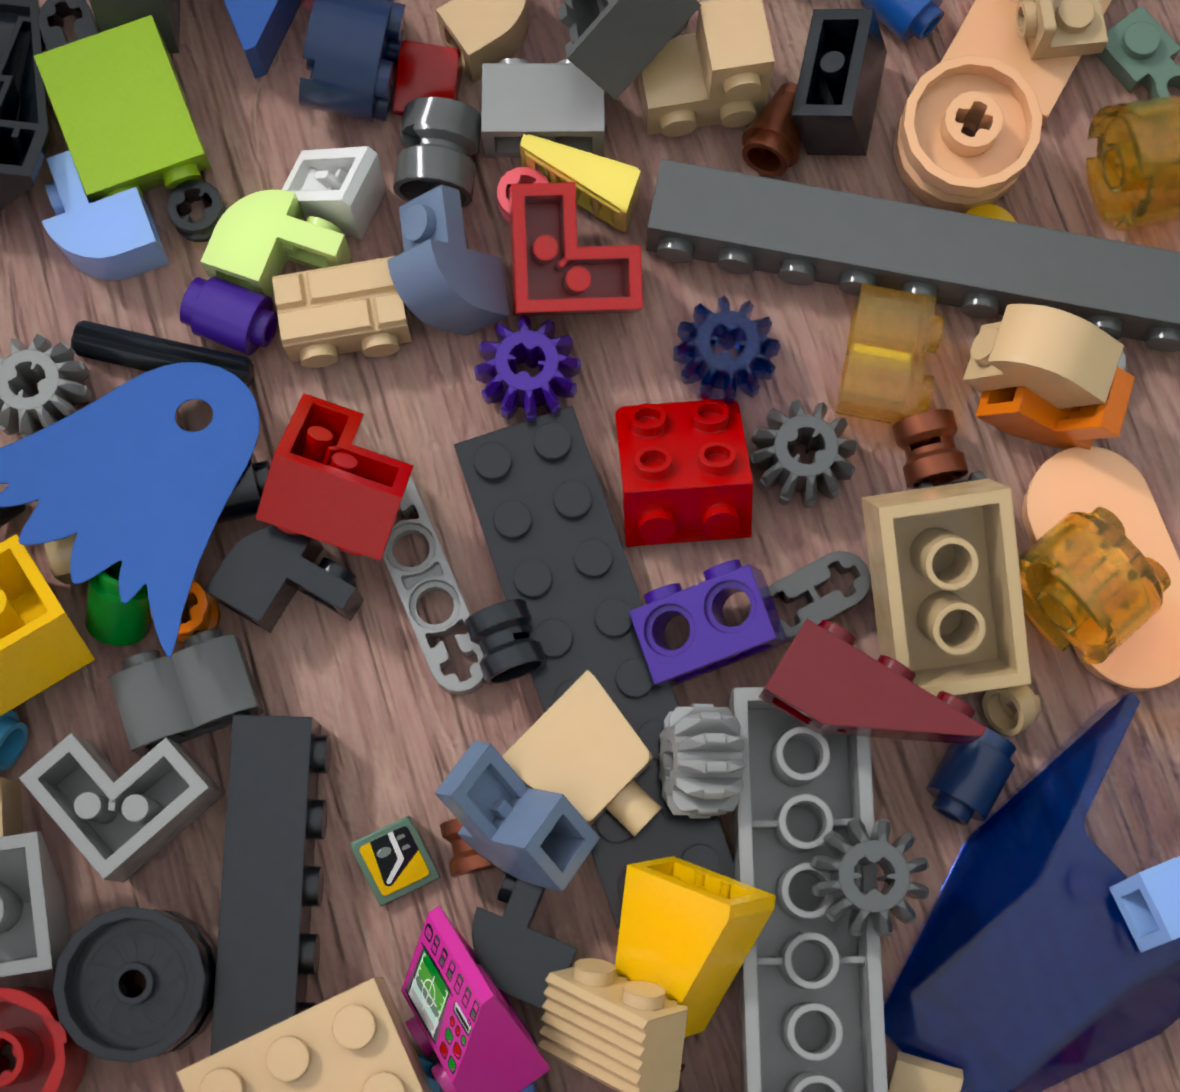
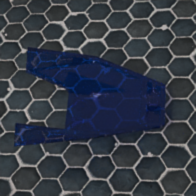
[884,691,1180,1092]

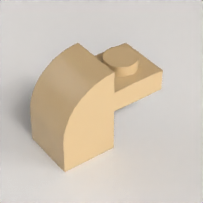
[436,0,529,83]
[962,304,1124,409]

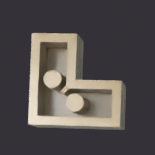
[636,0,775,137]

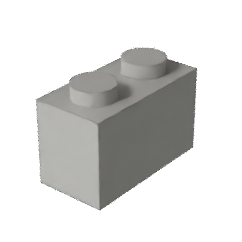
[481,58,605,157]

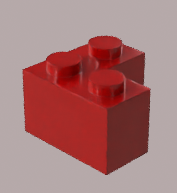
[509,182,643,316]
[255,393,414,561]

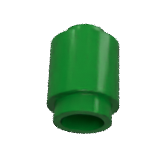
[85,561,152,646]

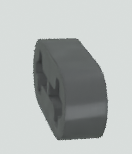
[768,551,871,642]

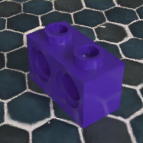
[629,560,788,686]

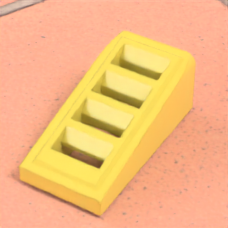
[519,134,641,233]

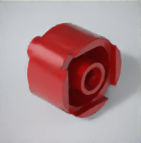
[0,986,88,1092]

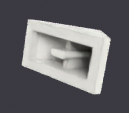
[282,146,387,240]

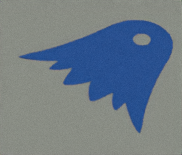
[0,362,260,658]

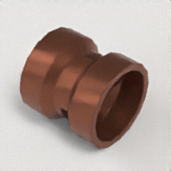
[892,409,969,489]

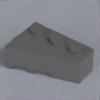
[558,0,701,100]

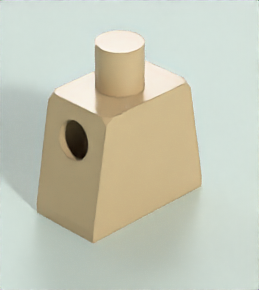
[502,670,662,837]

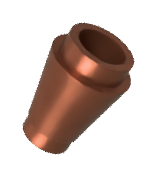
[742,83,802,176]

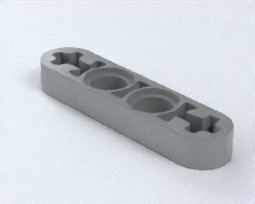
[383,476,485,696]

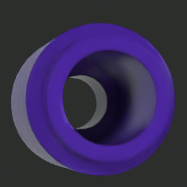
[180,276,278,355]

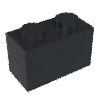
[791,9,887,156]

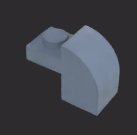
[387,184,510,336]
[435,741,600,892]

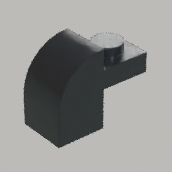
[205,526,364,633]
[472,873,578,1010]

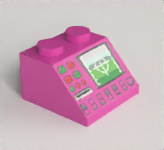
[401,906,551,1092]

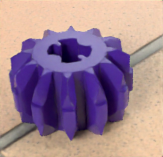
[474,314,581,422]

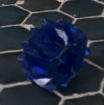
[673,295,780,404]

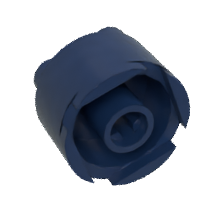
[299,0,406,122]

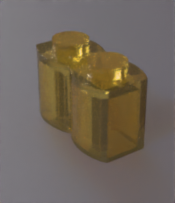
[835,283,944,425]

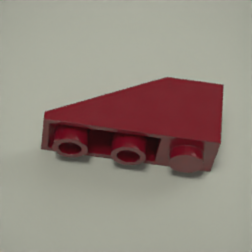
[759,618,987,744]

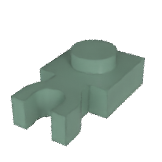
[1095,5,1180,119]

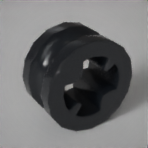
[167,180,227,242]

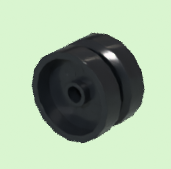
[53,906,217,1063]

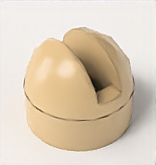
[982,684,1041,736]

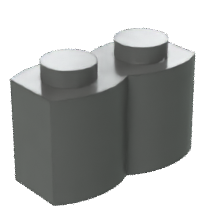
[108,629,264,756]

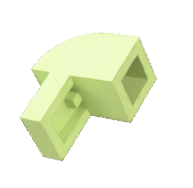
[200,190,352,298]

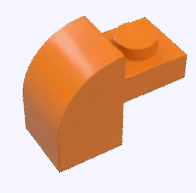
[975,367,1135,450]

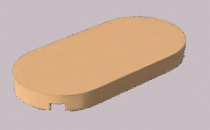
[1022,446,1180,692]

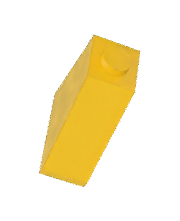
[615,856,776,1037]

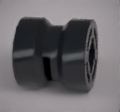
[465,599,547,685]

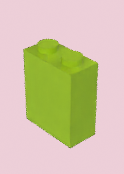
[34,15,212,202]

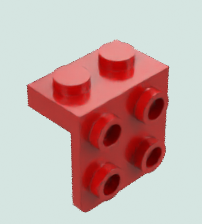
[615,399,753,547]

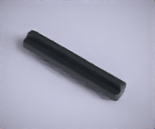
[71,320,254,389]

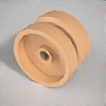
[893,54,1043,213]

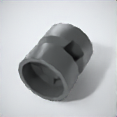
[393,97,481,208]

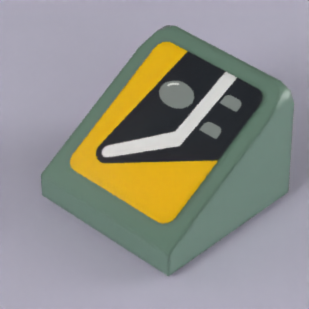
[349,816,441,907]

